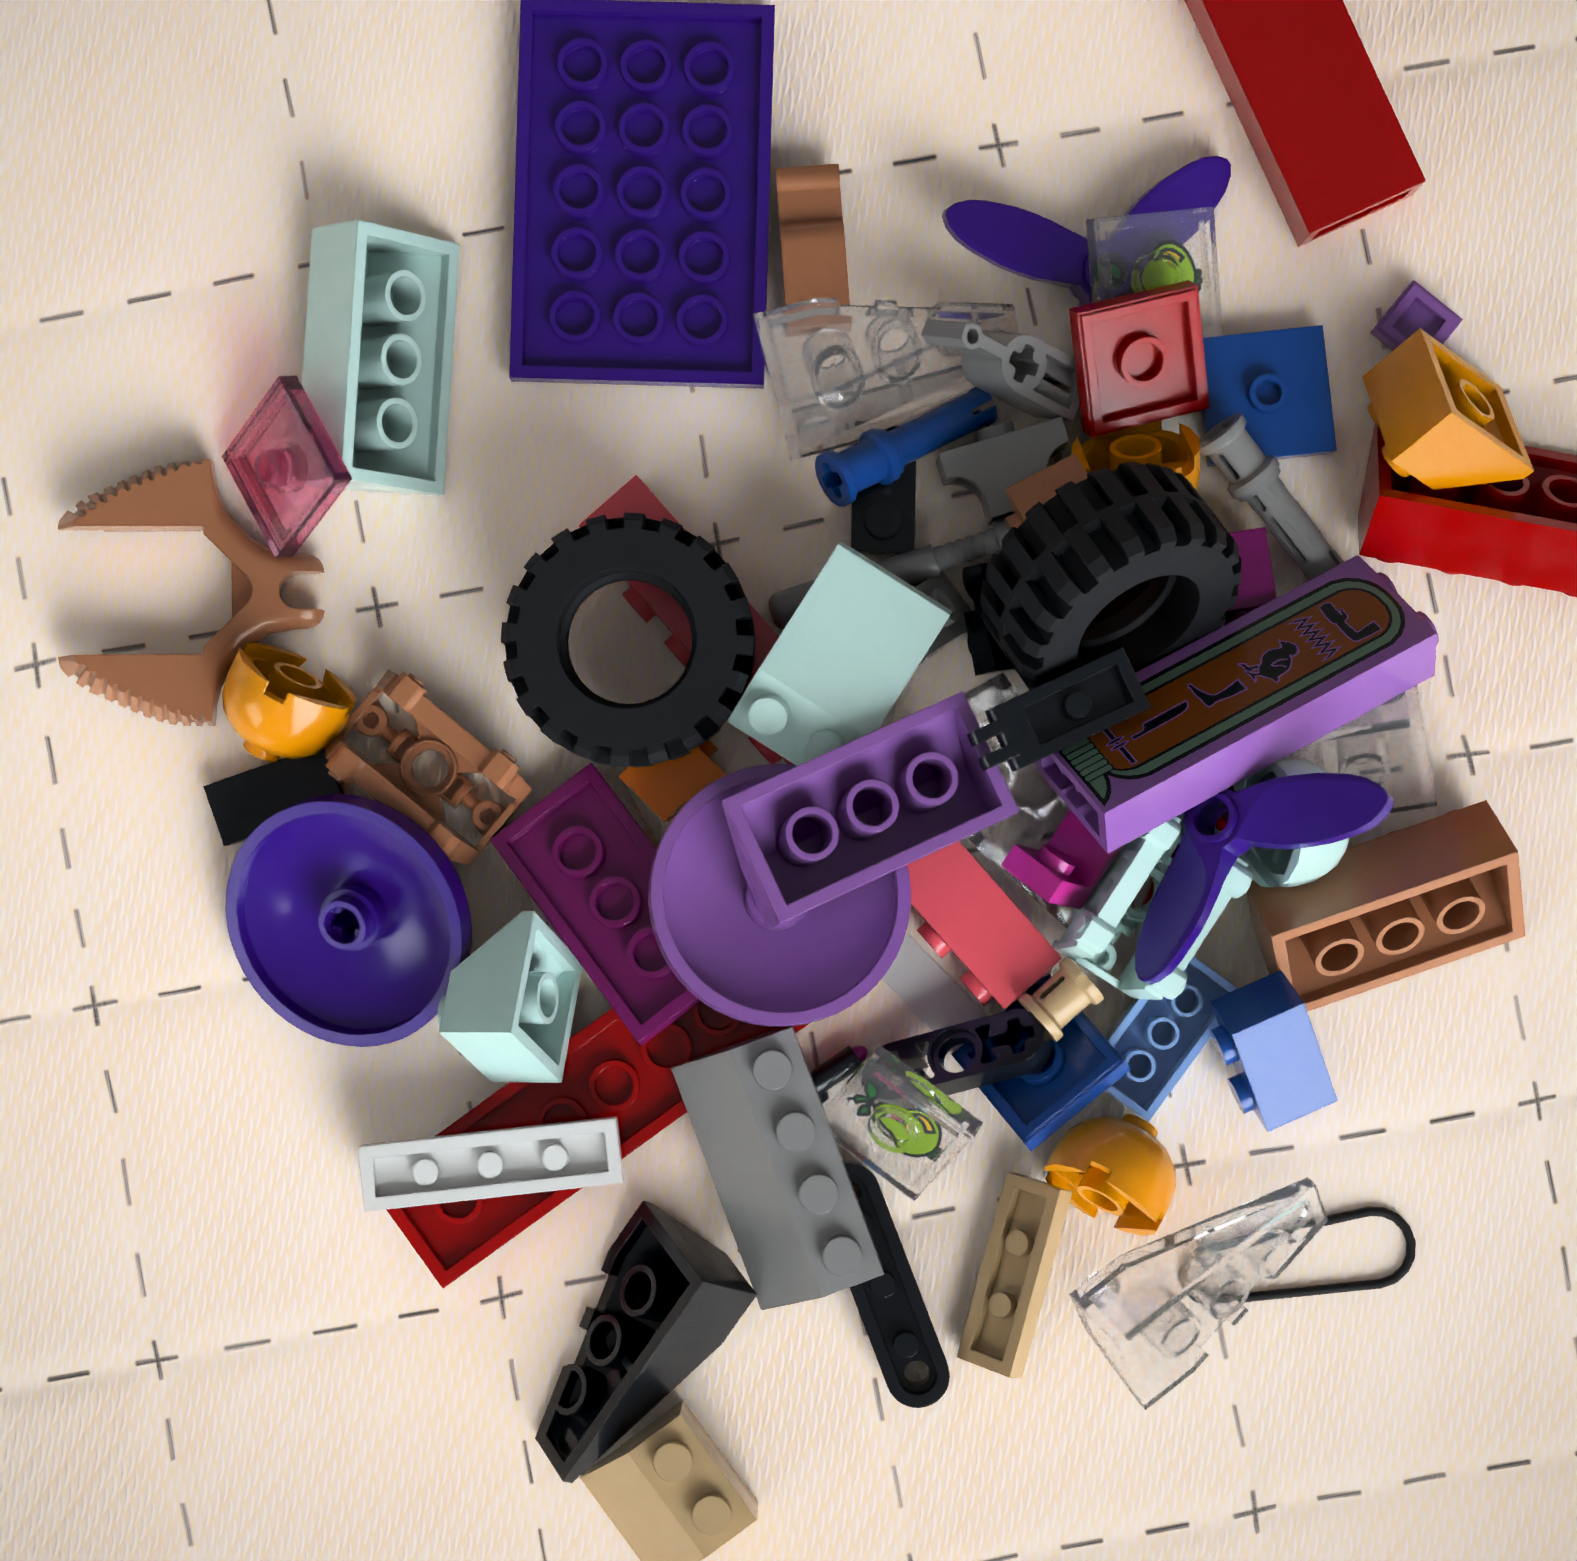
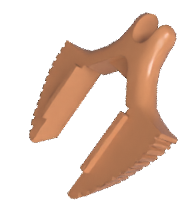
[58,459,325,726]

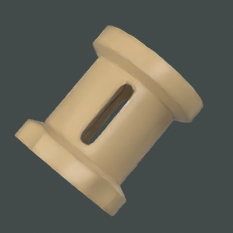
[1018,957,1104,1042]

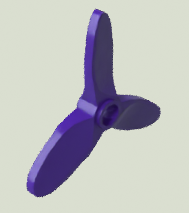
[942,156,1231,306]
[1135,773,1394,985]

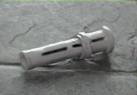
[1199,412,1345,581]

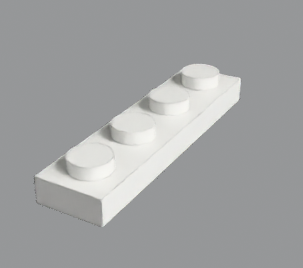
[357,1116,624,1212]

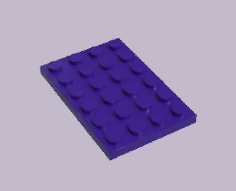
[509,0,775,389]

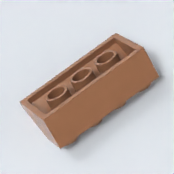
[1246,800,1525,1012]

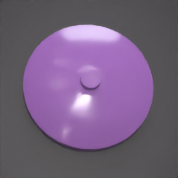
[648,763,911,1027]

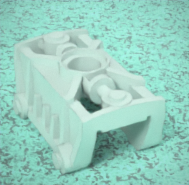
[1051,813,1253,1000]

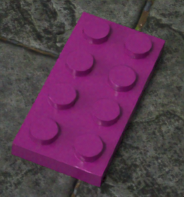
[490,763,700,1045]

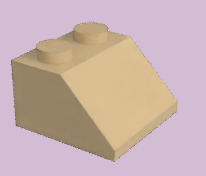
[580,1400,758,1561]

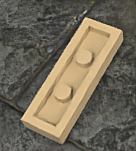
[956,1172,1073,1378]

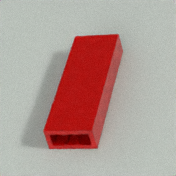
[1184,0,1426,247]

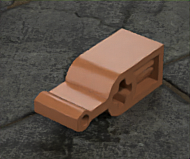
[775,164,851,339]

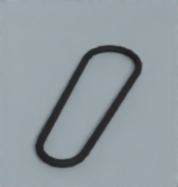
[1179,1207,1416,1305]

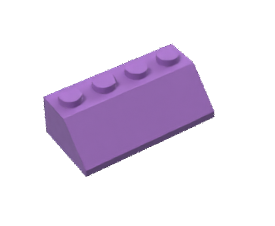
[721,691,1020,929]

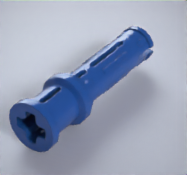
[815,387,997,507]

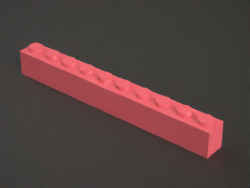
[578,475,1062,1010]

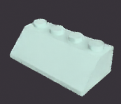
[295,219,460,496]

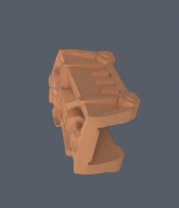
[325,671,532,866]

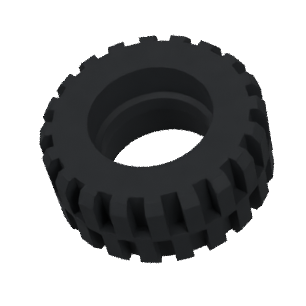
[980,462,1241,690]
[501,513,755,768]

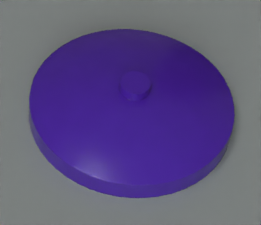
[225,794,472,1047]

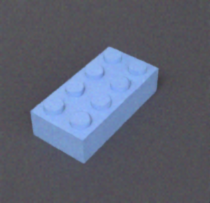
[1105,957,1238,1122]

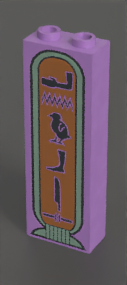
[1036,555,1439,854]

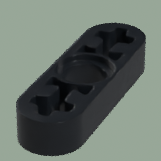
[867,1008,1053,1104]

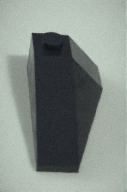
[535,1201,757,1483]

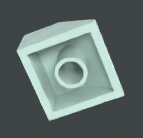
[437,911,583,1083]

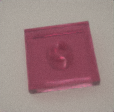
[222,375,352,558]

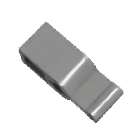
[921,319,1080,422]

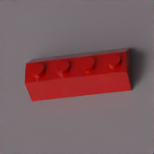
[1358,424,1577,597]

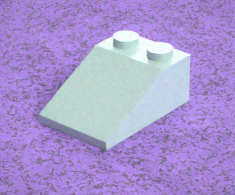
[727,541,953,766]

